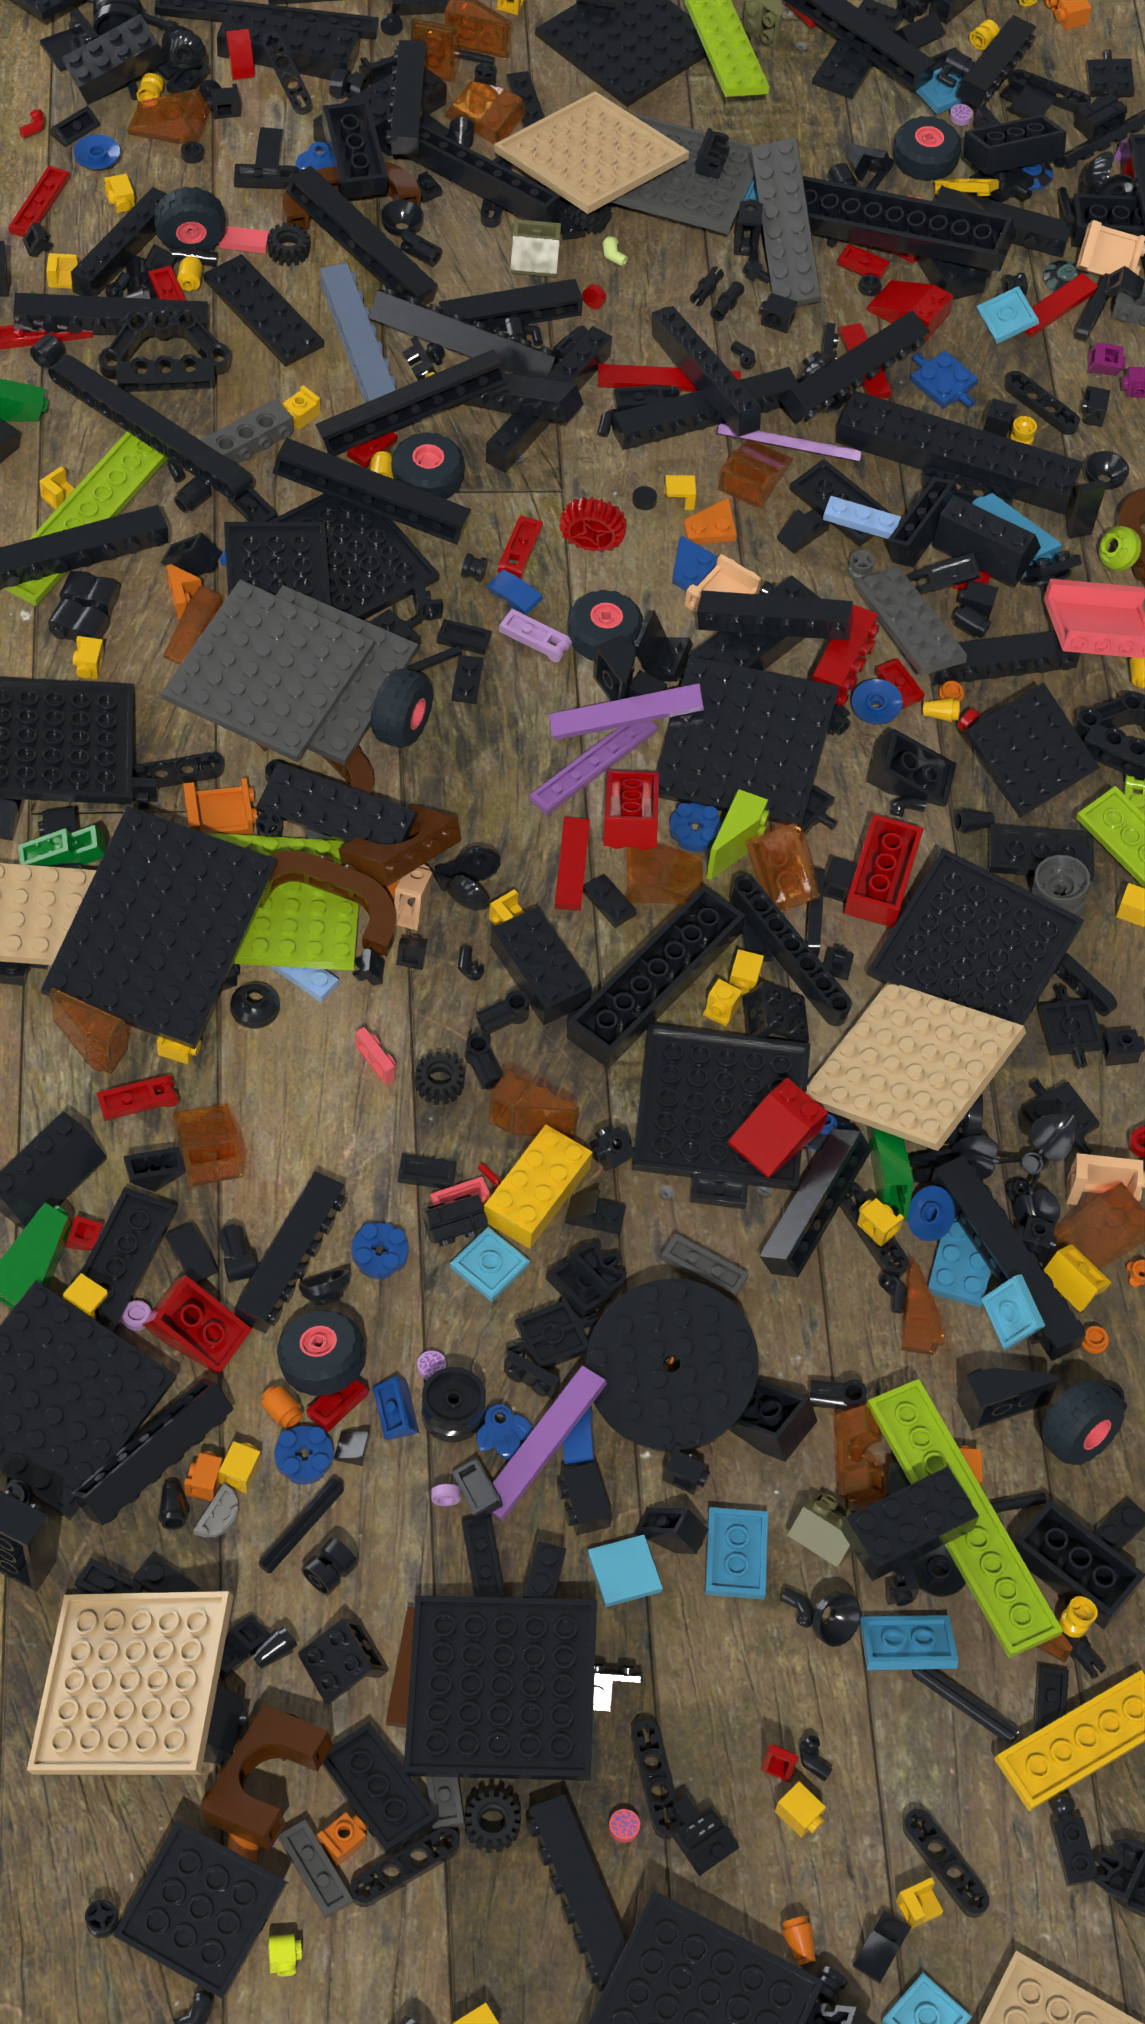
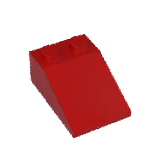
[866,280,954,341]
[728,1078,828,1179]
[142,1275,252,1375]

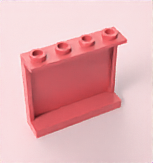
[1044,579,1145,658]

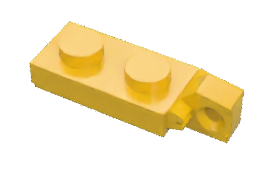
[935,178,999,196]

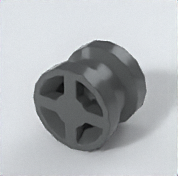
[848,550,875,580]

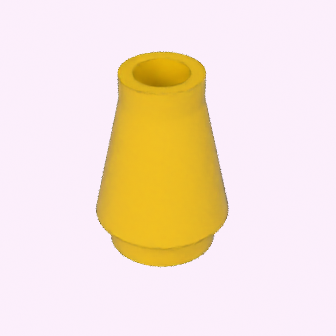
[923,697,960,723]

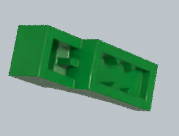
[18,825,106,866]

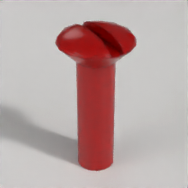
[478,1163,504,1191]

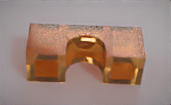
[834,1405,885,1504]

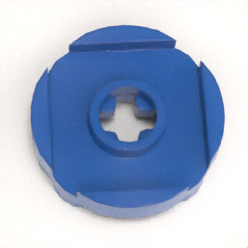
[669,803,722,852]
[351,1223,408,1279]
[274,1426,333,1485]

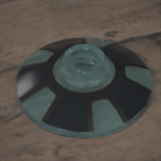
[1043,260,1089,292]

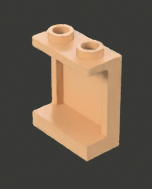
[1075,220,1145,277]
[684,554,761,613]
[1066,1153,1145,1210]

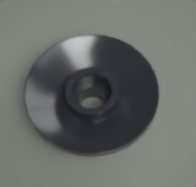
[1022,569,1072,592]
[912,1545,966,1597]

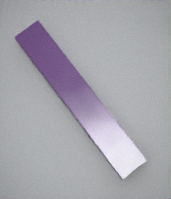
[718,423,862,461]
[549,684,704,740]
[529,721,658,816]
[490,1366,607,1521]

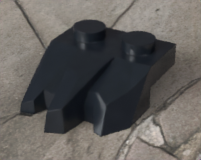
[545,1241,627,1317]
[1094,1838,1145,1918]

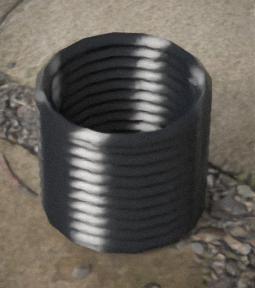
[449,117,474,148]
[30,334,64,368]

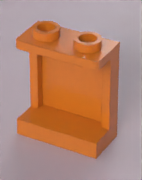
[183,778,257,835]

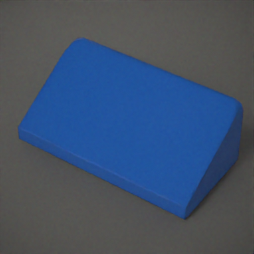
[373,1376,419,1440]

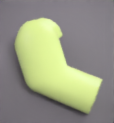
[602,236,628,267]

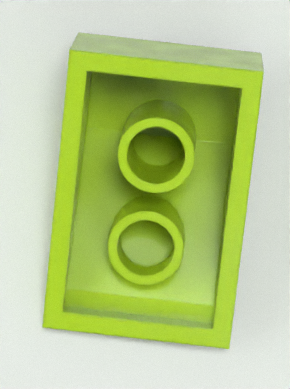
[706,789,770,880]

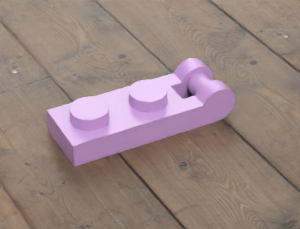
[499,609,572,662]

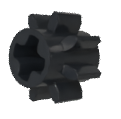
[827,704,851,736]

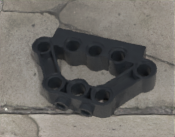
[98,305,230,392]
[1074,691,1145,780]

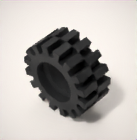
[567,203,613,234]
[267,222,310,266]
[415,1051,465,1105]
[464,1790,521,1853]

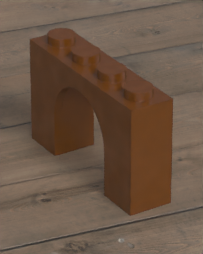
[338,804,461,887]
[200,1704,333,1851]

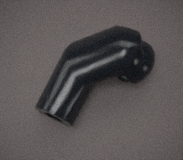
[458,946,485,981]
[879,1273,907,1314]
[780,1587,814,1628]

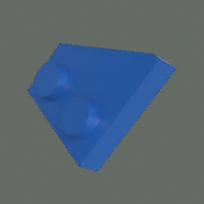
[672,536,718,591]

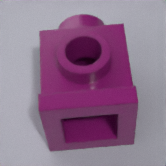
[1087,342,1126,376]
[1121,366,1145,398]

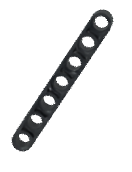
[730,874,852,1026]

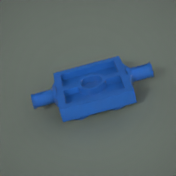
[910,350,978,409]

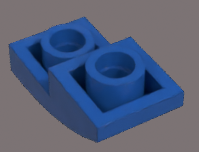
[487,570,543,615]
[563,1406,595,1466]

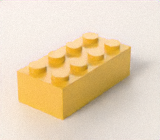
[484,1124,593,1249]

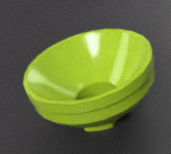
[1099,526,1141,571]

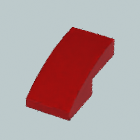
[226,29,255,81]
[65,1215,103,1250]

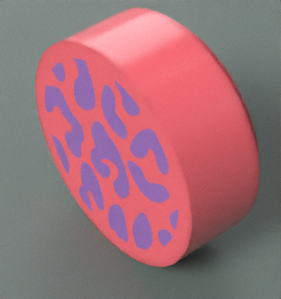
[608,1809,640,1843]

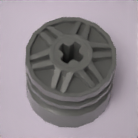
[1032,855,1090,917]

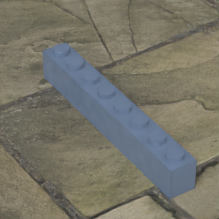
[320,263,396,403]

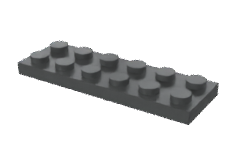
[854,567,967,676]

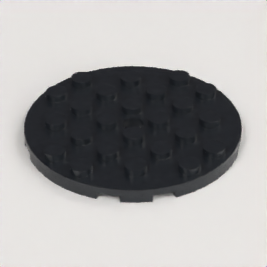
[585,1279,760,1452]

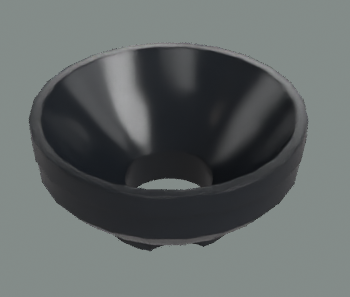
[381,199,423,237]
[1085,451,1129,490]
[230,982,280,1029]
[298,1269,350,1306]
[813,1591,861,1647]

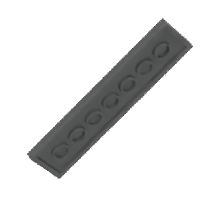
[751,137,822,306]

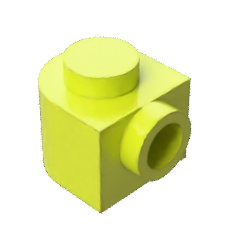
[268,1934,302,1976]

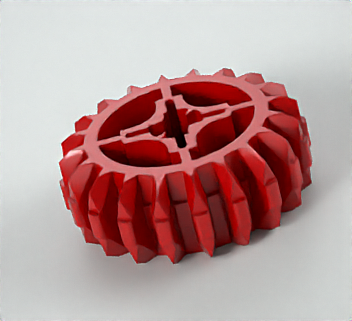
[560,496,627,553]

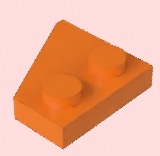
[684,499,737,544]

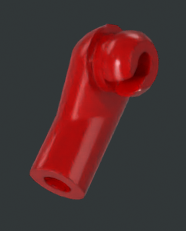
[19,109,46,139]

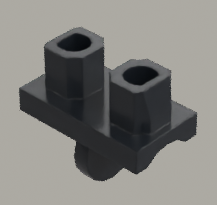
[402,336,445,381]

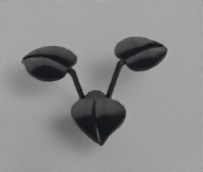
[952,1114,1076,1226]

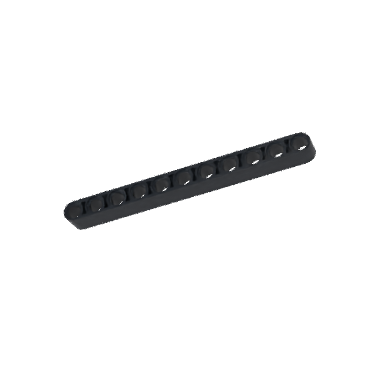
[48,354,253,500]

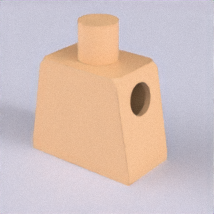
[394,864,433,931]

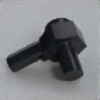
[742,251,770,284]

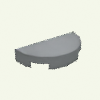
[193,1482,239,1538]

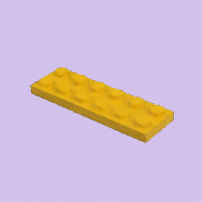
[994,1670,1145,1811]

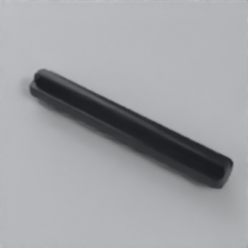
[259,1479,344,1574]
[912,1669,1020,1745]

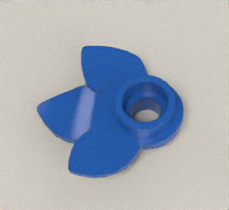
[295,142,333,170]
[476,1404,533,1461]

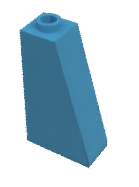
[972,493,1062,576]

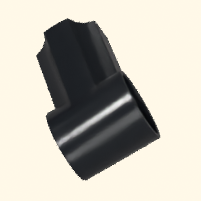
[476,990,530,1035]
[464,1032,504,1090]
[218,1224,257,1283]
[809,1379,867,1415]

